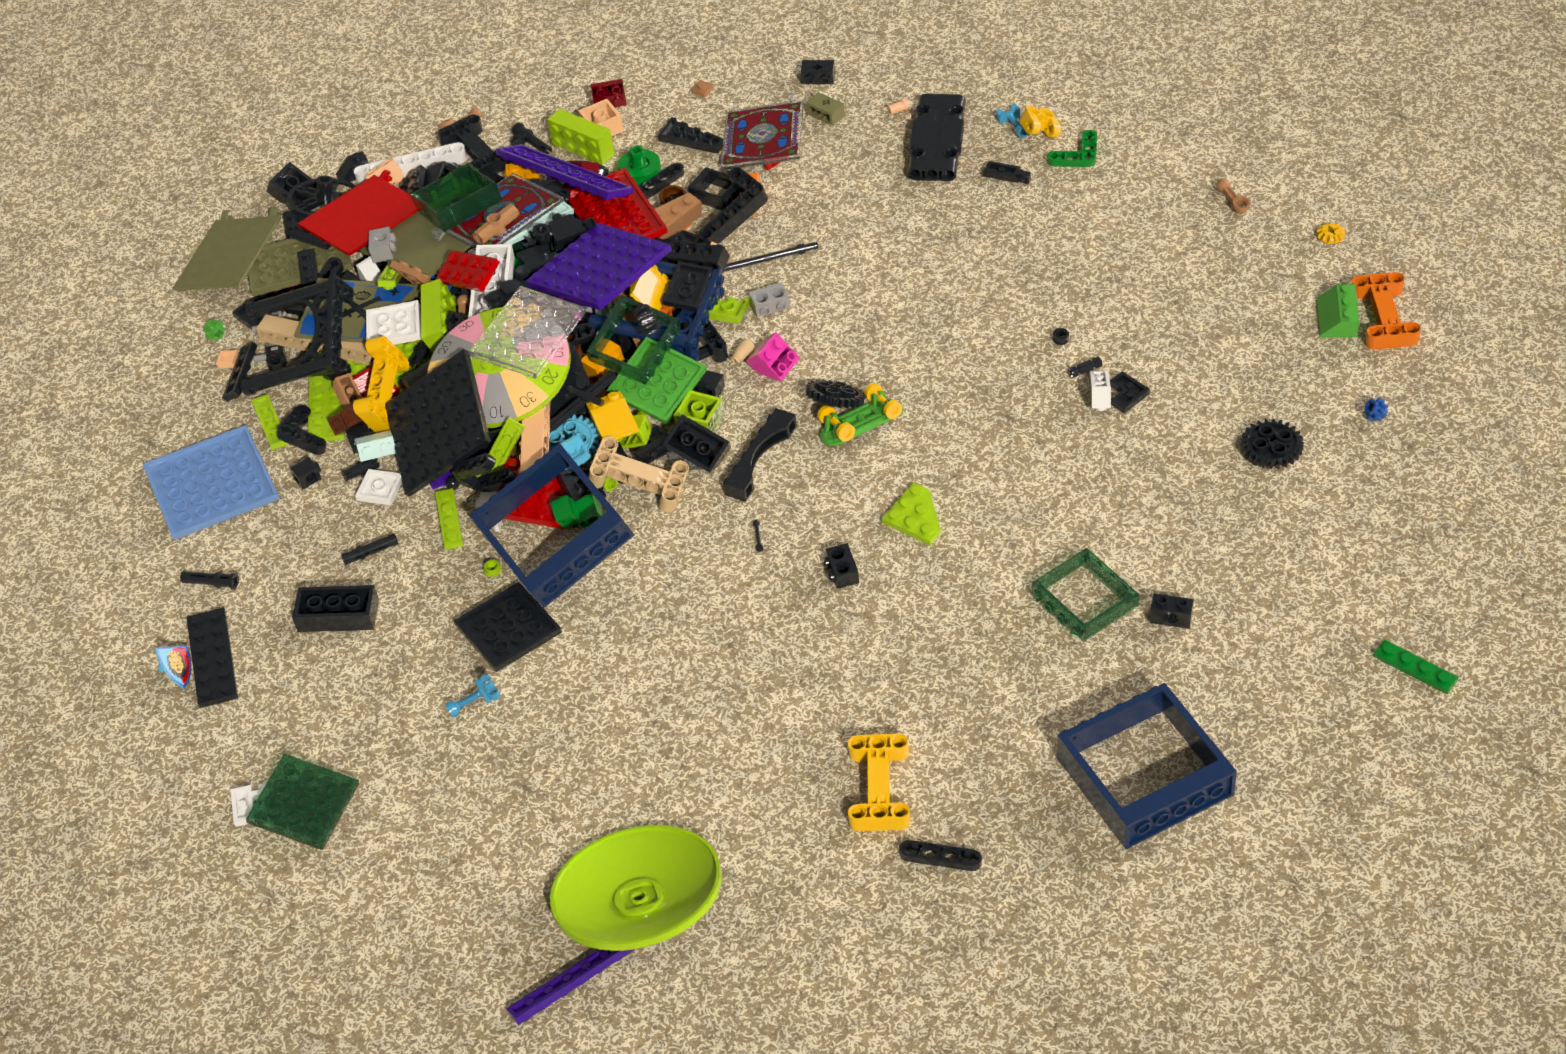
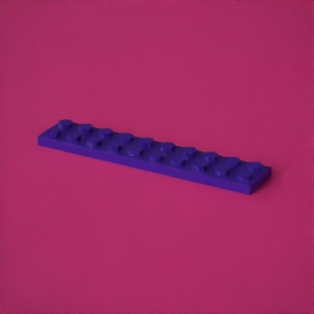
[496,144,633,200]

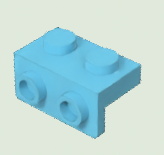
[560,434,592,470]

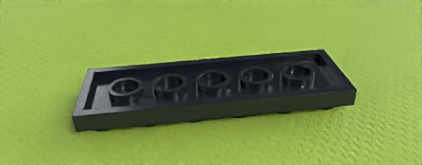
[186,607,239,708]

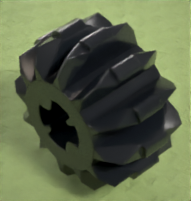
[633,304,659,336]

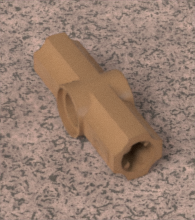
[472,204,520,245]

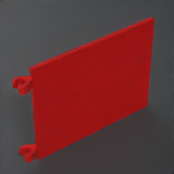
[298,170,431,256]

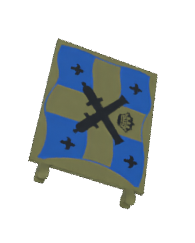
[294,278,421,345]

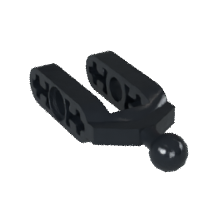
[445,453,517,492]

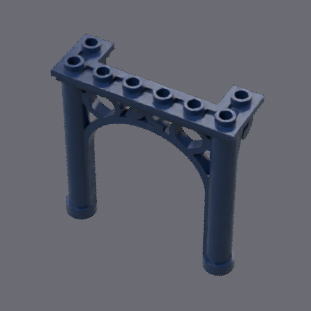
[588,261,725,361]

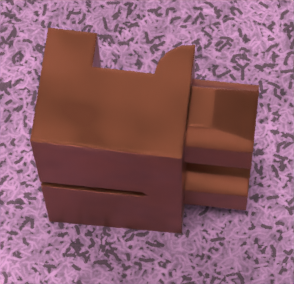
[327,405,364,436]

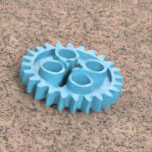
[549,414,600,467]

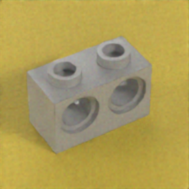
[749,282,790,318]

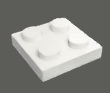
[355,469,402,506]

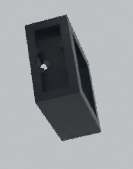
[688,167,739,211]

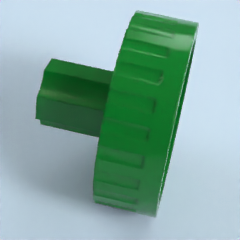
[617,145,662,186]

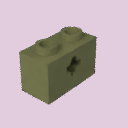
[806,92,845,126]

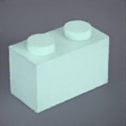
[354,430,396,462]

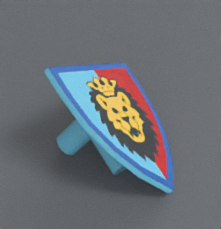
[154,646,191,689]

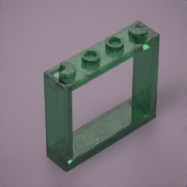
[586,295,681,385]
[1031,548,1139,642]

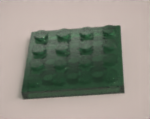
[246,753,359,850]

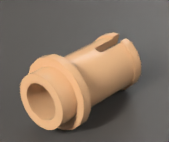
[888,98,910,115]

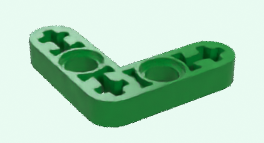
[1047,130,1097,167]

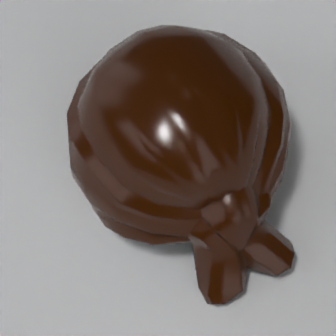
[659,185,686,205]

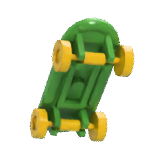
[817,383,904,446]

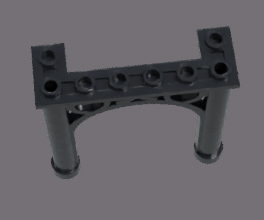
[240,273,354,396]

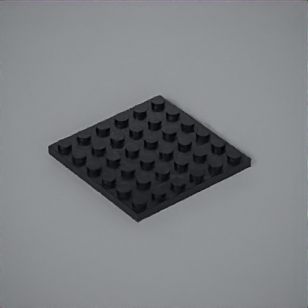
[385,349,491,496]

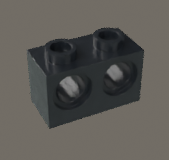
[823,543,859,589]

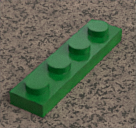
[1373,639,1458,694]

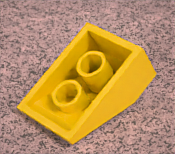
[630,265,670,317]
[586,391,639,440]

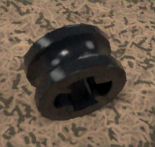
[1053,328,1069,345]

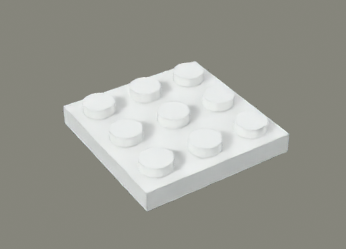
[366,300,421,345]

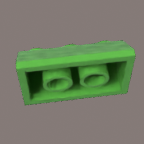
[1317,284,1359,337]

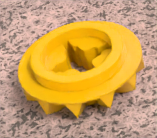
[1317,222,1345,244]

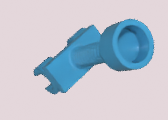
[994,103,1029,138]
[445,675,500,718]

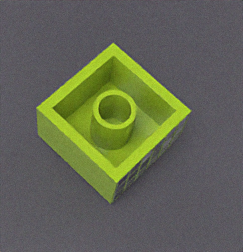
[674,390,725,432]

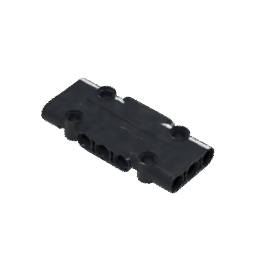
[908,94,966,181]

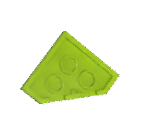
[882,482,941,545]

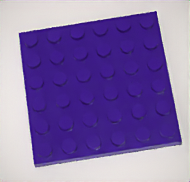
[526,223,672,310]

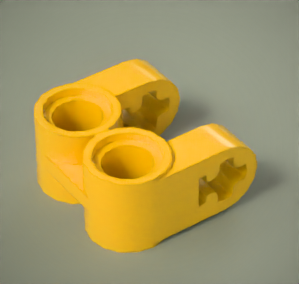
[1019,105,1061,138]

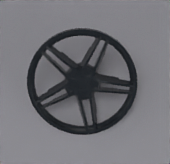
[287,175,357,218]

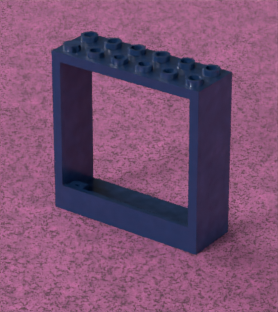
[469,443,634,608]
[1057,683,1237,850]

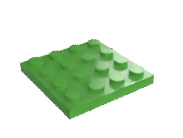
[606,337,707,424]

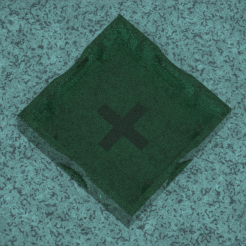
[411,162,503,232]

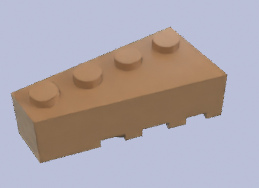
[654,192,702,239]

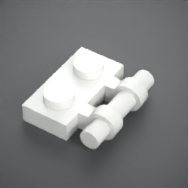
[231,783,271,827]

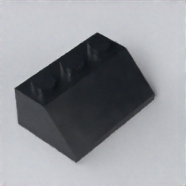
[663,414,731,473]

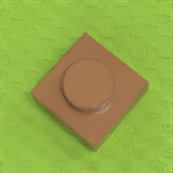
[691,80,714,98]

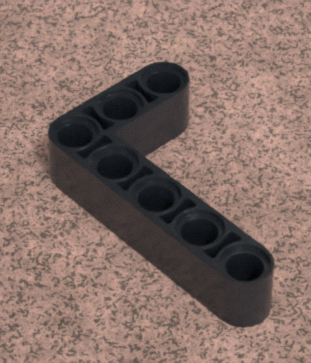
[698,167,768,244]

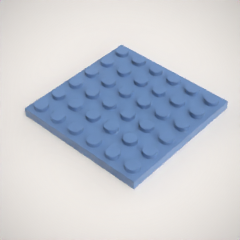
[143,425,279,540]

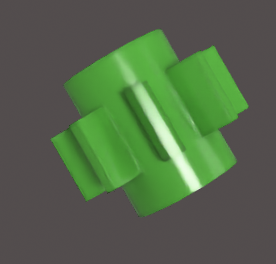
[203,319,226,341]

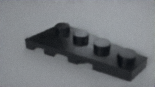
[658,117,725,154]

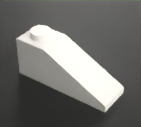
[1090,371,1111,411]

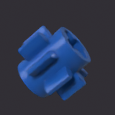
[1364,397,1388,422]

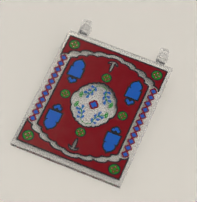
[721,92,803,170]
[431,173,565,255]

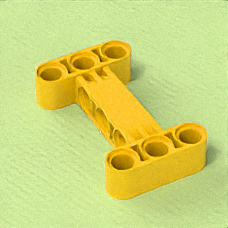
[353,336,409,433]
[848,734,911,831]

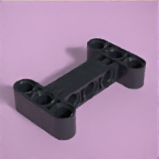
[438,114,514,174]

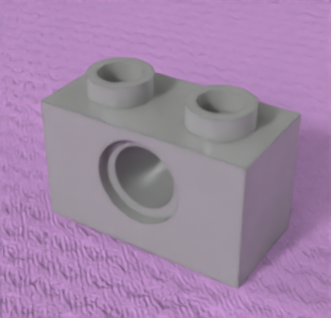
[369,227,396,263]

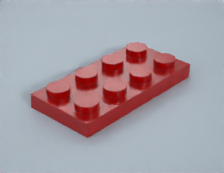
[435,250,500,292]

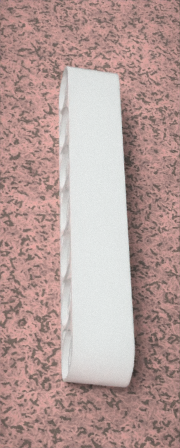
[354,142,467,185]

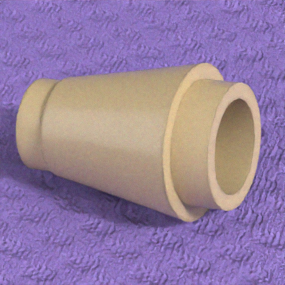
[730,339,755,365]

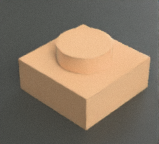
[216,350,238,368]

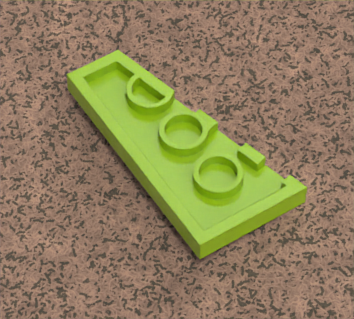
[673,297,750,324]

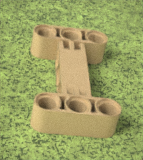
[588,436,689,513]

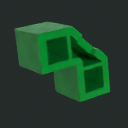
[551,494,604,529]

